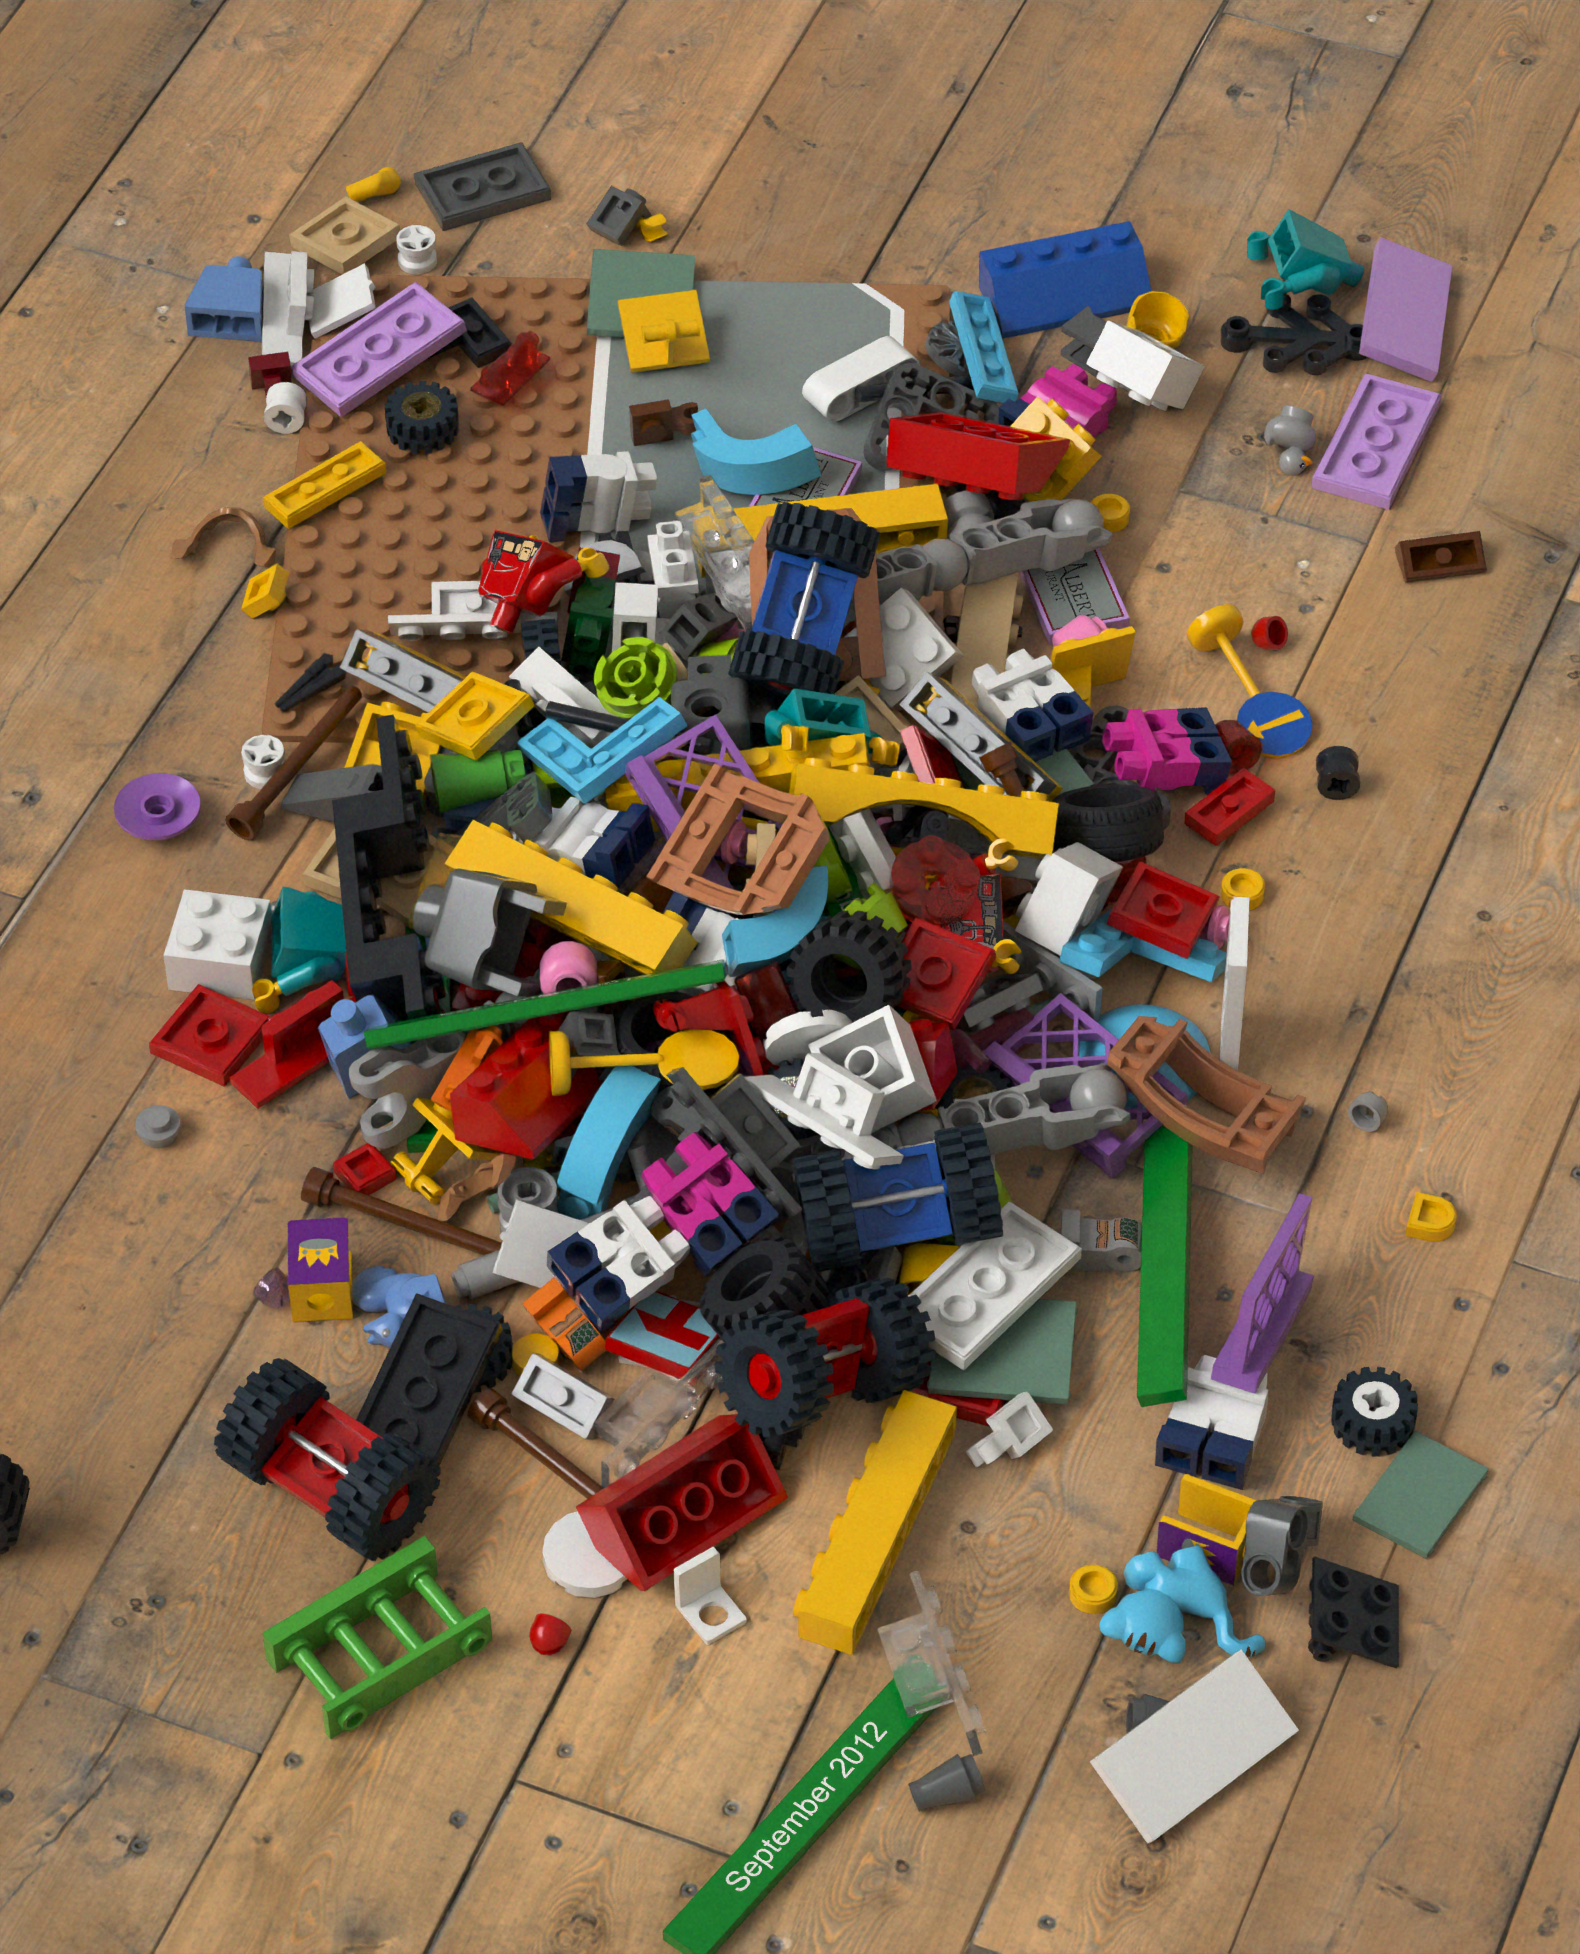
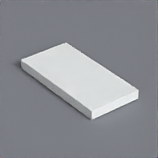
[1220,897,1249,1071]
[908,1201,1082,1371]
[1090,1649,1299,1844]

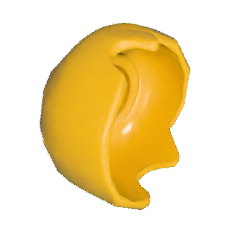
[1126,291,1189,349]

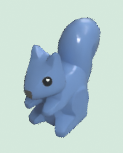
[351,1265,447,1348]

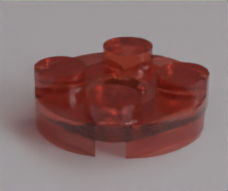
[889,835,980,926]

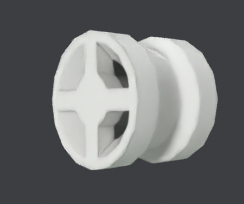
[396,225,437,275]
[264,382,307,434]
[241,735,285,789]

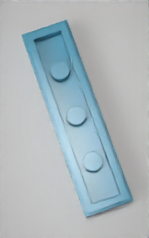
[949,291,1019,403]

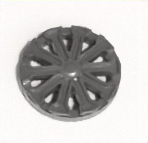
[925,321,970,376]

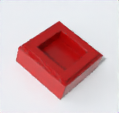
[333,1143,397,1195]

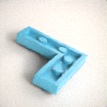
[517,697,688,804]
[1059,909,1227,982]

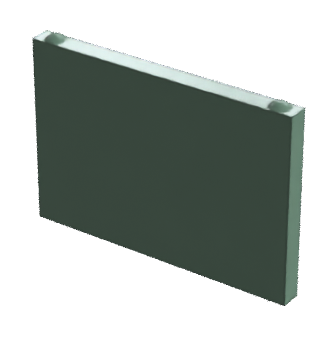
[1353,1431,1489,1559]

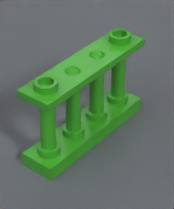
[262,1536,492,1739]

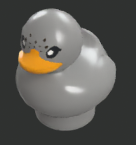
[1264,405,1316,476]

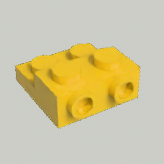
[1010,396,1102,502]
[344,702,442,801]

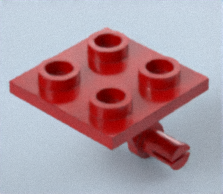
[653,981,767,1076]

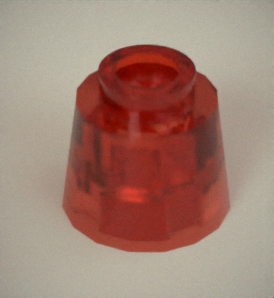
[1215,720,1263,774]

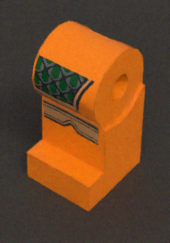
[522,1277,607,1371]

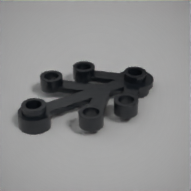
[1220,293,1368,375]

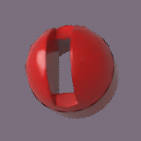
[1251,616,1288,650]
[529,1613,572,1656]

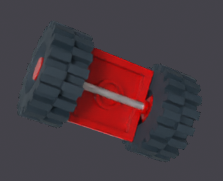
[715,1278,936,1437]
[214,1358,441,1561]

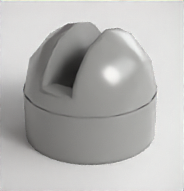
[1348,1091,1388,1132]

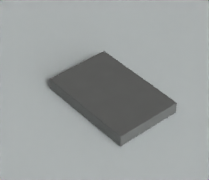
[414,142,551,231]

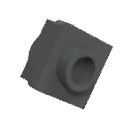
[586,185,652,246]

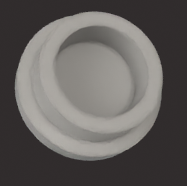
[135,1105,181,1148]

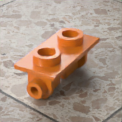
[430,1025,504,1112]

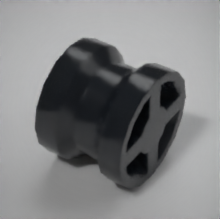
[1316,746,1360,800]

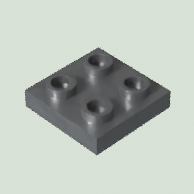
[950,974,1043,1032]

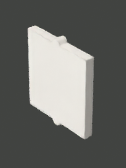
[306,263,376,339]
[493,1200,590,1288]

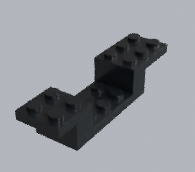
[332,714,446,1021]

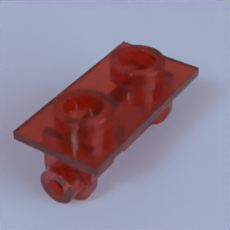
[470,331,550,406]

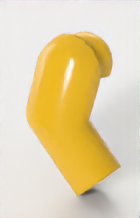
[346,167,401,203]

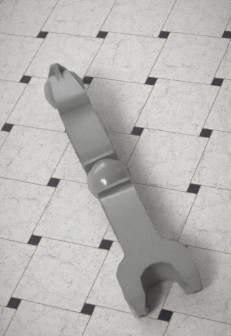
[843,498,1113,628]
[349,913,662,1149]
[724,1063,1131,1223]

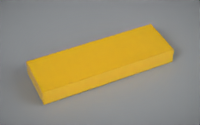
[263,441,386,529]

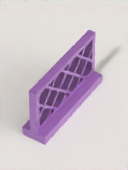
[625,714,783,915]
[982,993,1188,1179]
[1211,1193,1314,1394]

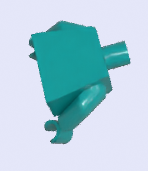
[1247,209,1364,310]

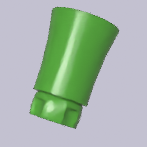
[429,750,526,814]

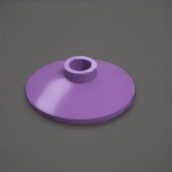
[114,773,201,840]

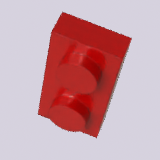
[1184,767,1275,846]

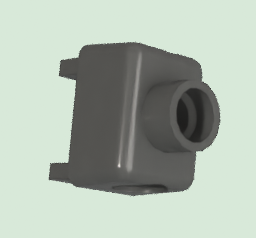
[671,655,754,760]
[413,868,567,997]

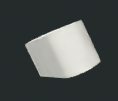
[802,336,920,422]

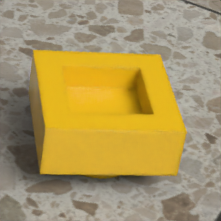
[241,563,289,619]

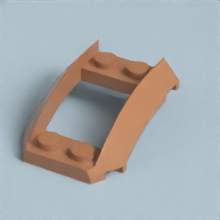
[749,508,886,681]
[646,763,829,915]
[1108,1016,1306,1174]

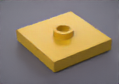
[415,672,535,761]

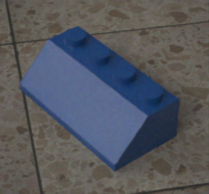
[979,221,1151,339]

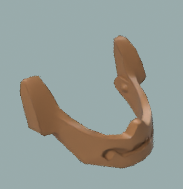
[171,507,276,567]
[437,1152,524,1222]

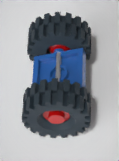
[728,502,881,699]
[793,1122,1003,1272]

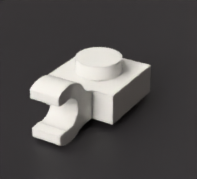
[965,1391,1053,1467]

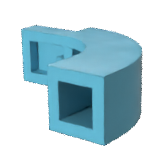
[691,408,821,495]
[722,866,828,977]
[556,1066,661,1220]

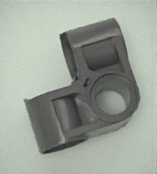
[1241,1496,1323,1596]

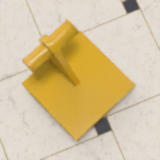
[618,290,710,373]
[1050,626,1136,709]
[391,1098,501,1205]

